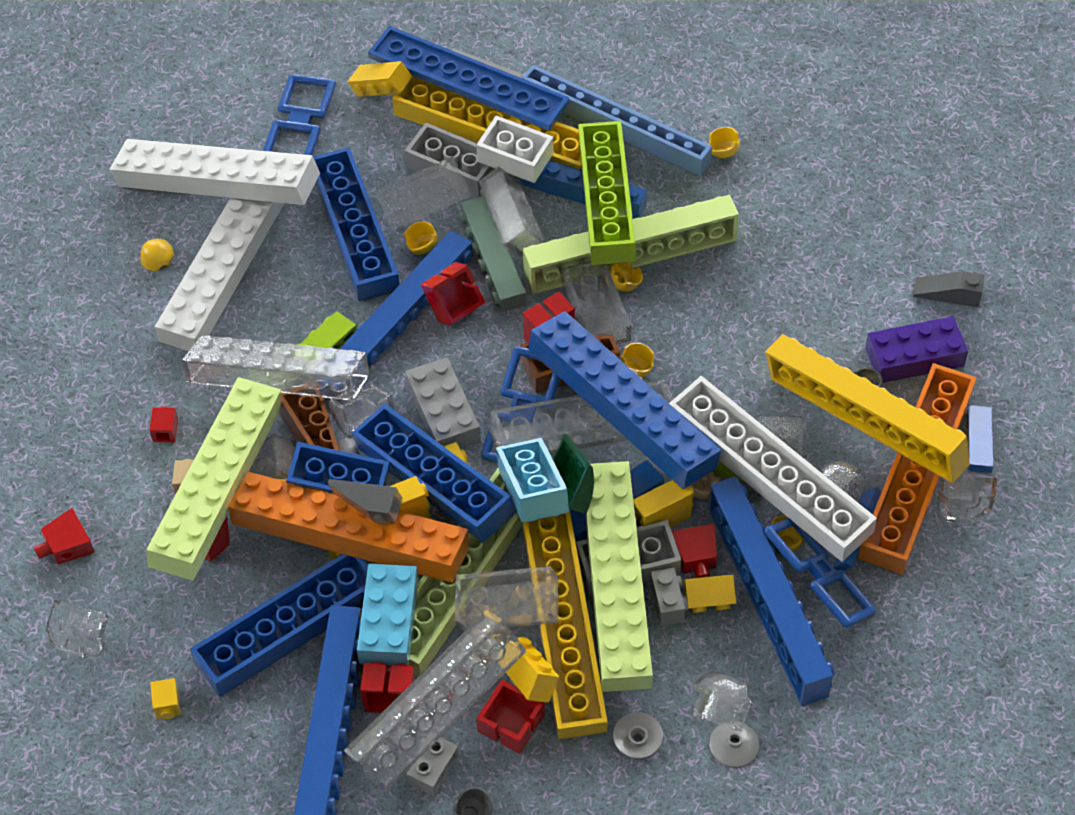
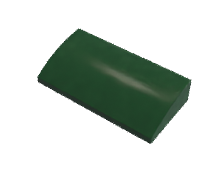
[553,433,594,514]

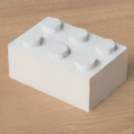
[476,116,553,183]

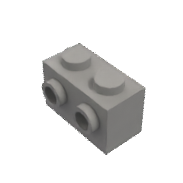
[650,567,688,626]
[406,733,459,797]

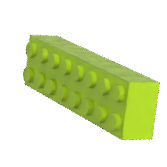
[578,121,636,265]

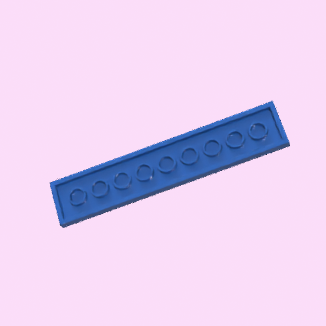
[368,26,569,131]

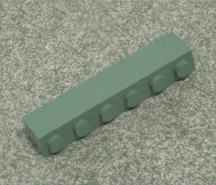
[459,196,526,312]

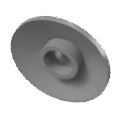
[613,712,663,759]
[709,721,759,768]

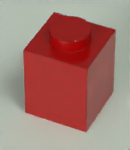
[149,406,178,443]

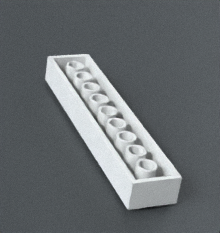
[109,139,320,205]
[155,198,284,354]
[669,376,877,562]

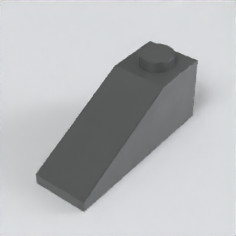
[913,271,985,307]
[328,479,402,525]

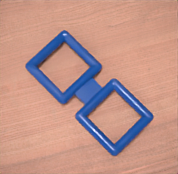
[263,74,336,155]
[481,346,560,463]
[764,518,876,628]

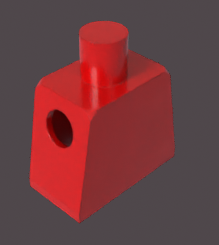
[33,508,95,564]
[671,523,717,578]

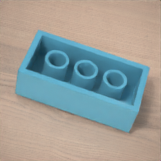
[496,438,569,523]
[357,564,419,666]

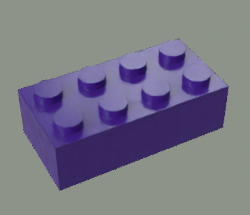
[865,316,968,383]

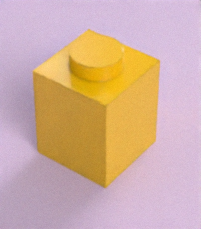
[150,678,181,720]

